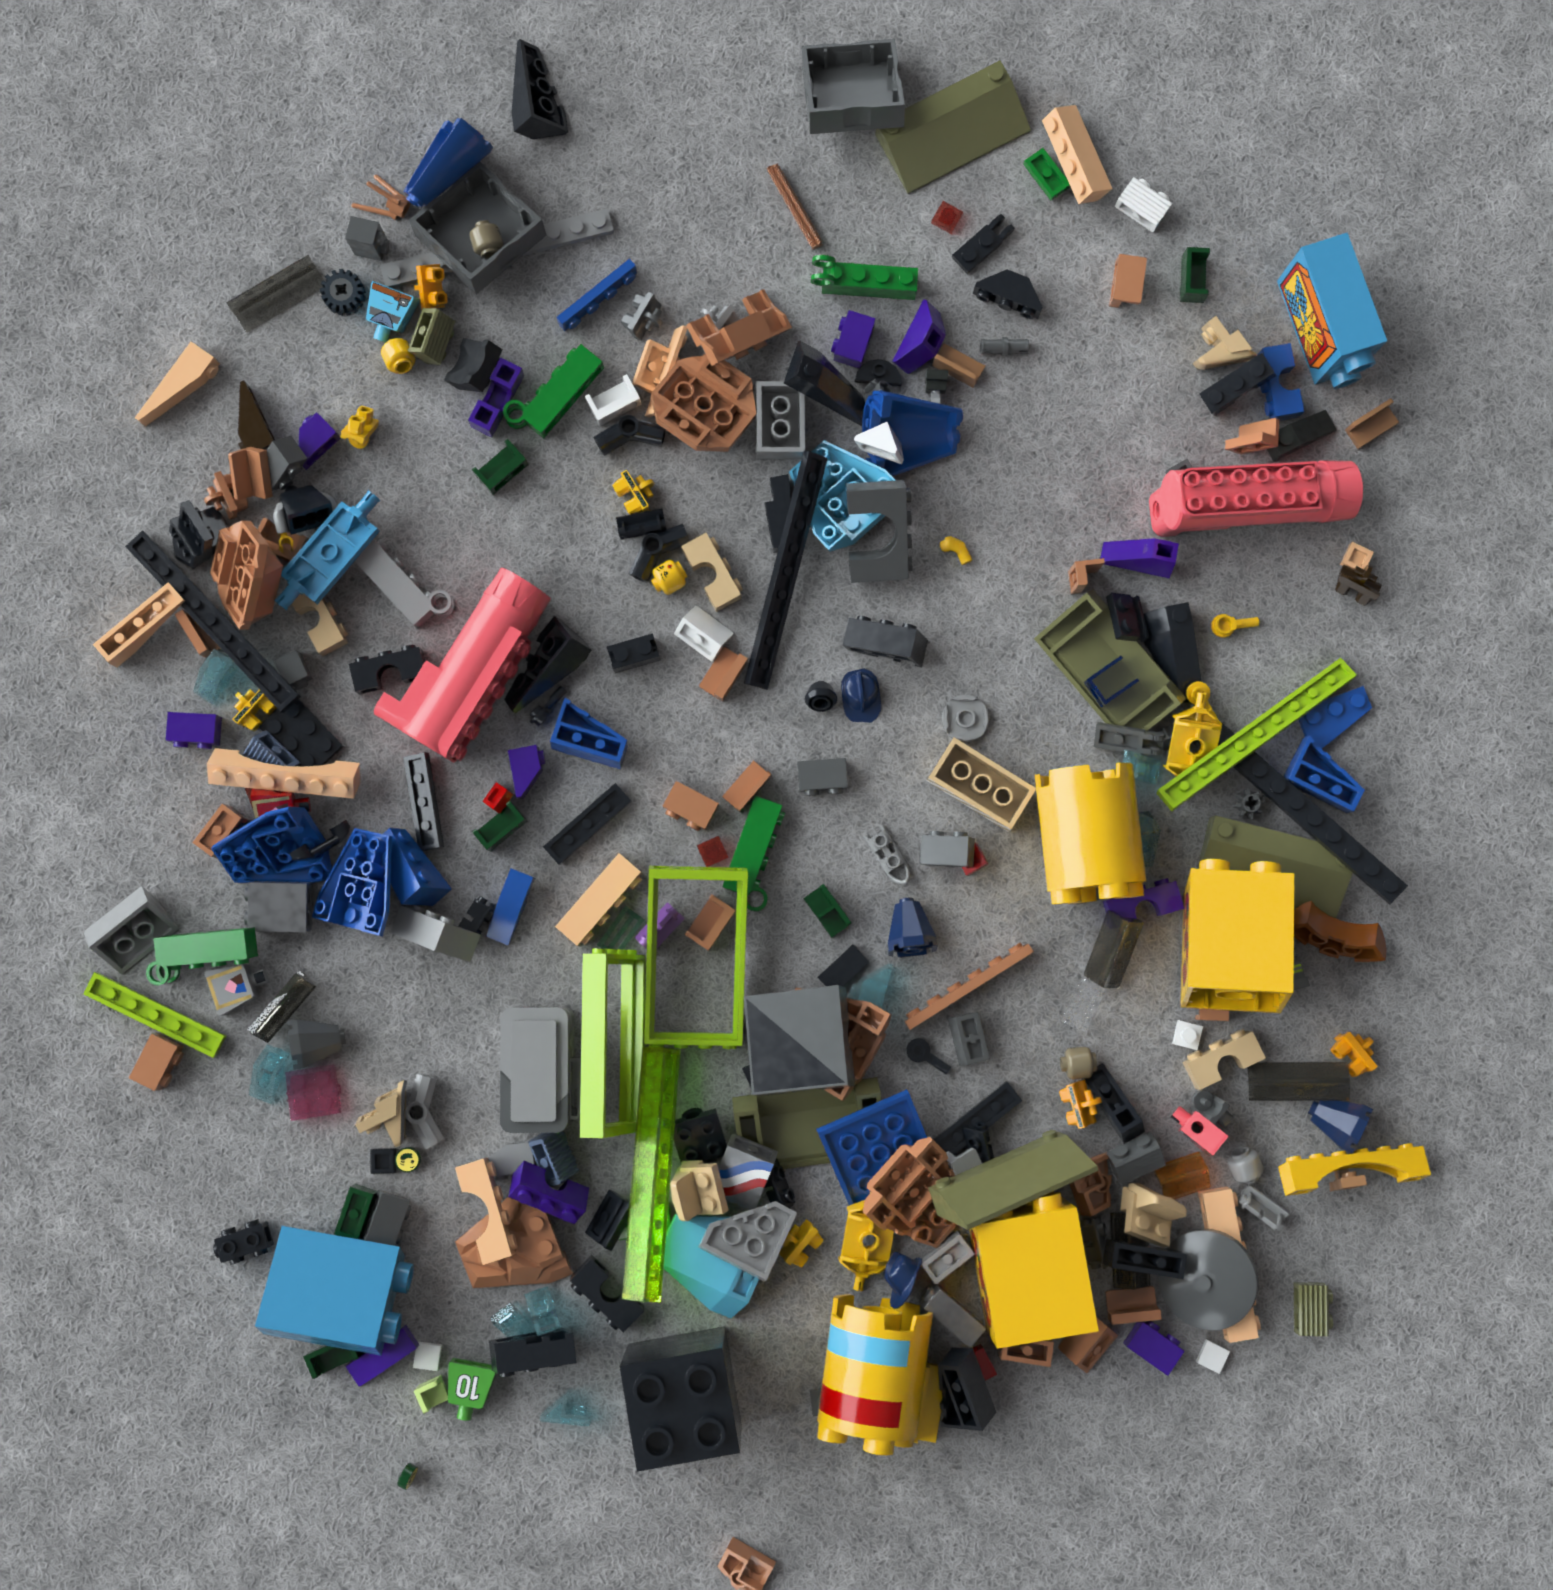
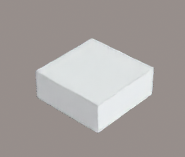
[1196,1339,1230,1374]
[413,1341,442,1371]

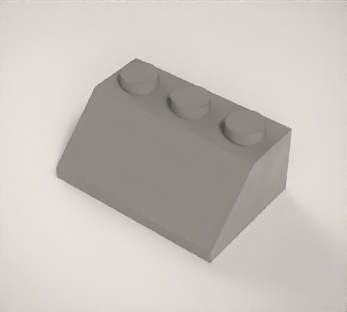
[84,886,179,974]

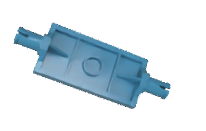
[274,490,380,611]

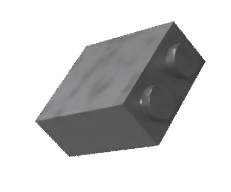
[244,881,312,932]
[920,1283,986,1348]

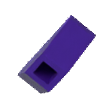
[892,299,946,374]

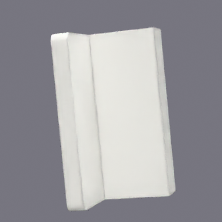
[674,606,733,662]

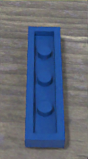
[556,258,637,331]

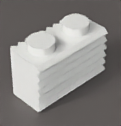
[1115,177,1172,232]

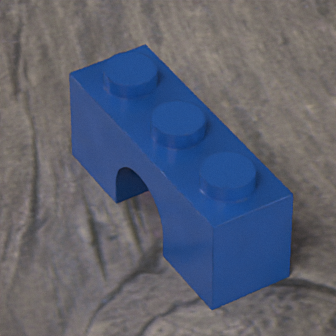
[1258,343,1305,421]

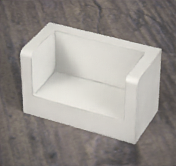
[585,374,642,426]

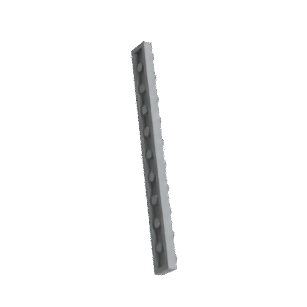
[380,208,614,288]

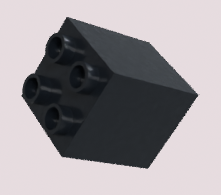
[619,1326,742,1472]

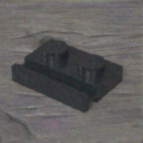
[1106,592,1149,642]
[585,1190,636,1251]

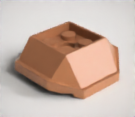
[650,354,756,452]
[210,521,283,630]

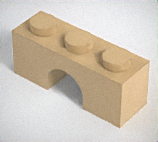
[681,533,743,612]
[292,594,349,656]
[1183,1029,1266,1090]

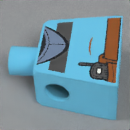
[366,281,420,342]

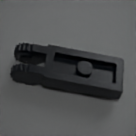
[952,214,1015,274]

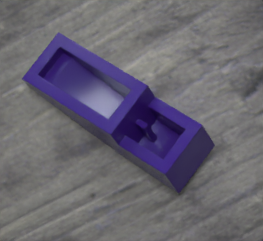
[345,1325,419,1387]

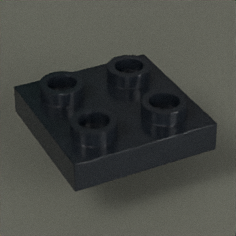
[669,1108,727,1162]

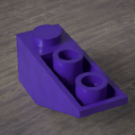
[1100,538,1179,578]

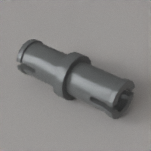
[980,337,1029,356]

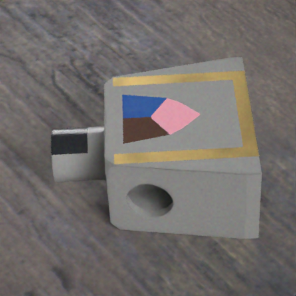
[204,964,269,1016]

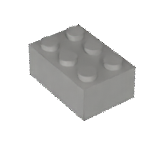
[755,381,805,459]

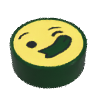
[395,1147,421,1172]
[397,1463,418,1490]

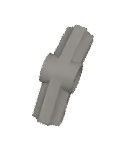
[405,1073,445,1149]

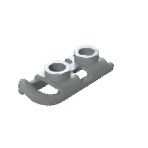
[864,825,910,885]

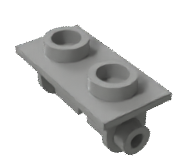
[1237,1184,1290,1231]

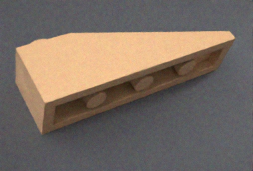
[135,342,220,427]
[93,582,185,668]

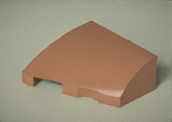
[1070,1152,1112,1216]
[717,1537,776,1590]

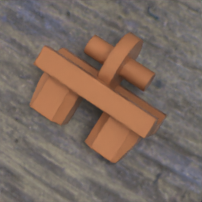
[204,471,248,520]

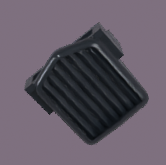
[169,500,229,569]

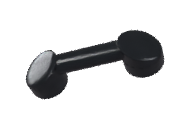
[289,820,350,861]

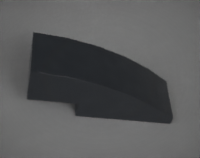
[765,474,790,553]

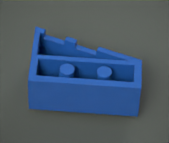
[550,698,628,770]
[1283,736,1365,813]
[383,828,452,906]

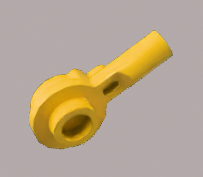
[1211,614,1259,638]
[1186,681,1219,720]

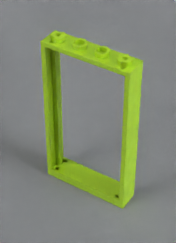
[644,865,748,1050]
[580,949,646,1138]

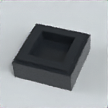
[370,1148,396,1174]

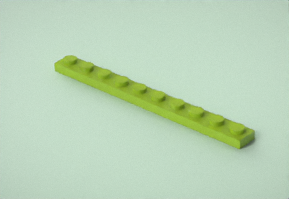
[1156,658,1357,811]

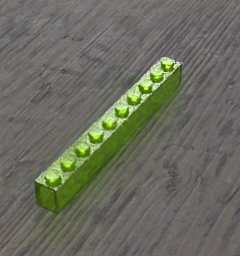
[622,1047,681,1302]

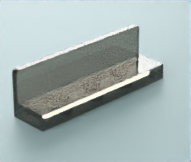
[226,255,324,333]
[1247,1062,1350,1101]

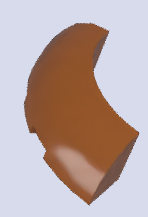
[1294,901,1387,962]

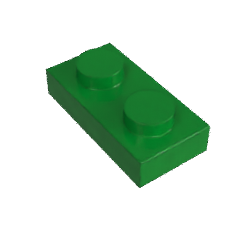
[1023,148,1070,201]

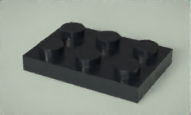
[258,699,344,767]

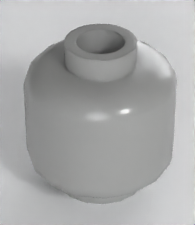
[1227,1146,1264,1185]

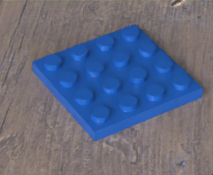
[816,1089,927,1205]

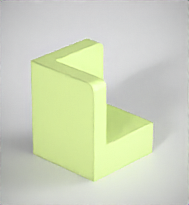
[414,1375,448,1414]

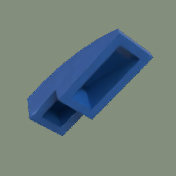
[486,868,535,946]

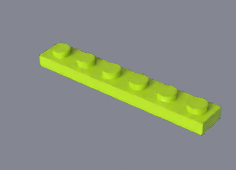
[83,972,227,1058]

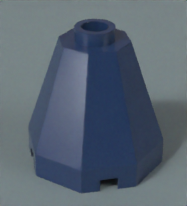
[887,897,938,958]
[1308,1098,1373,1154]

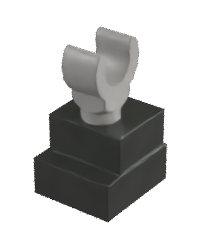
[925,369,948,404]

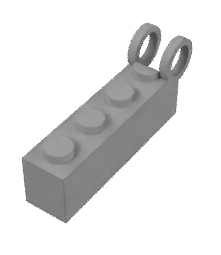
[355,539,455,629]

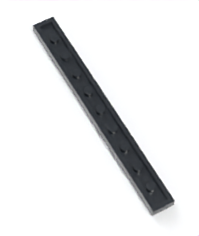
[744,451,828,690]
[125,530,301,713]
[1218,723,1408,905]

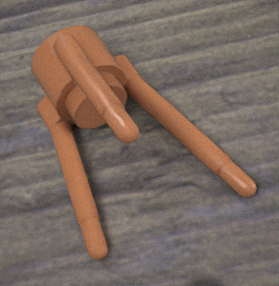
[351,175,411,220]

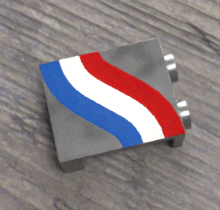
[718,1133,778,1210]

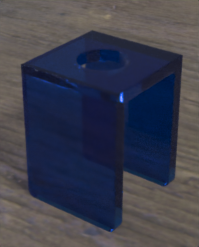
[1083,656,1139,708]

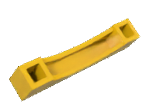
[1278,1143,1431,1196]

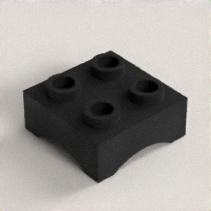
[444,338,503,392]

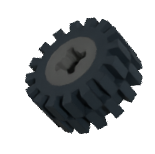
[320,269,366,316]

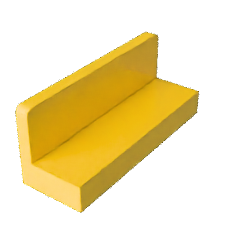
[914,1363,942,1443]

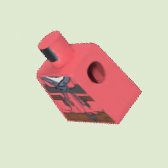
[1171,1106,1229,1156]

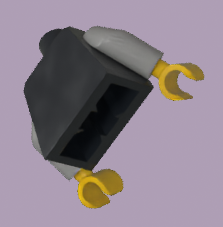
[273,485,338,553]

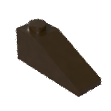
[238,380,275,450]

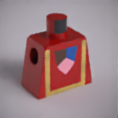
[250,788,311,819]

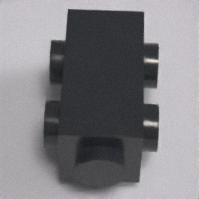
[213,1219,274,1265]

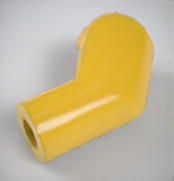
[940,536,972,565]

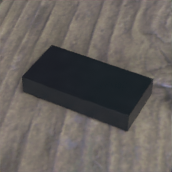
[817,944,869,986]

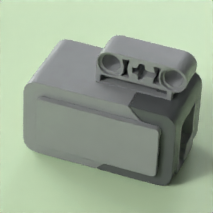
[500,1006,581,1133]

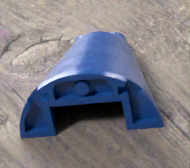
[403,118,493,208]
[862,390,963,477]

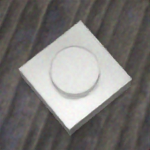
[1172,1020,1203,1050]

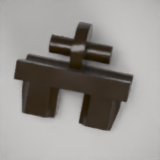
[1335,564,1382,606]

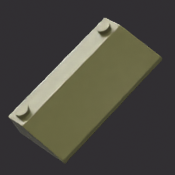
[875,60,1031,194]
[1034,589,1186,731]
[1197,815,1353,918]
[732,1077,881,1169]
[928,1130,1099,1230]

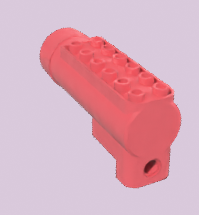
[1149,461,1363,537]
[374,568,551,763]

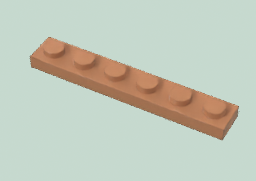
[904,942,1034,1030]

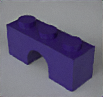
[468,357,524,438]
[1103,878,1184,929]
[508,1160,589,1224]

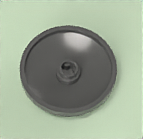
[1158,1229,1259,1330]

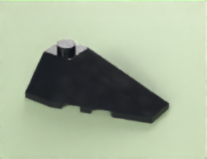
[1143,602,1202,704]

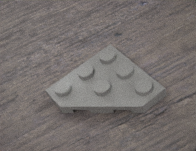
[698,1201,797,1282]

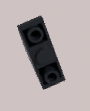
[973,269,1043,319]

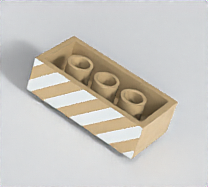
[926,737,1036,832]

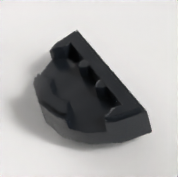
[854,359,902,386]

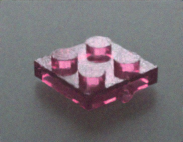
[285,1064,342,1121]

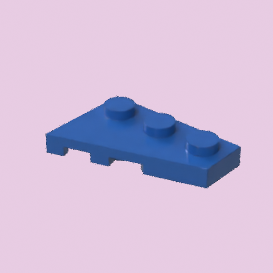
[1298,686,1372,749]

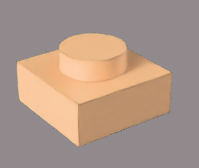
[1340,542,1374,570]

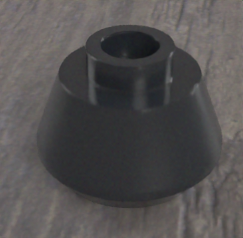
[805,681,837,712]

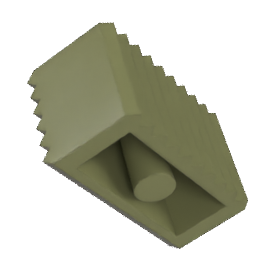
[408,308,456,365]
[1293,1282,1333,1336]

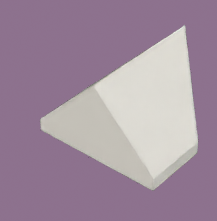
[854,422,904,464]

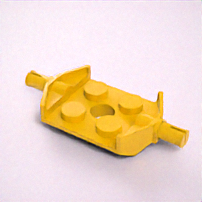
[1163,692,1222,776]
[838,1192,894,1291]

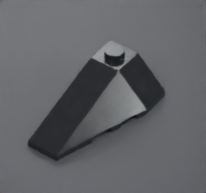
[511,39,568,140]
[784,341,865,426]
[504,615,592,713]

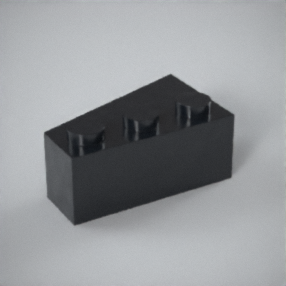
[843,616,928,668]
[489,1327,577,1377]
[938,1347,996,1431]

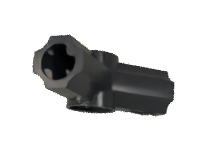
[593,415,666,456]
[628,524,690,583]

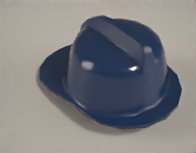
[841,668,881,723]
[884,1252,922,1309]

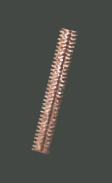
[767,163,823,249]

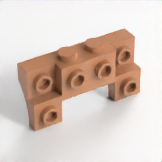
[686,289,792,366]

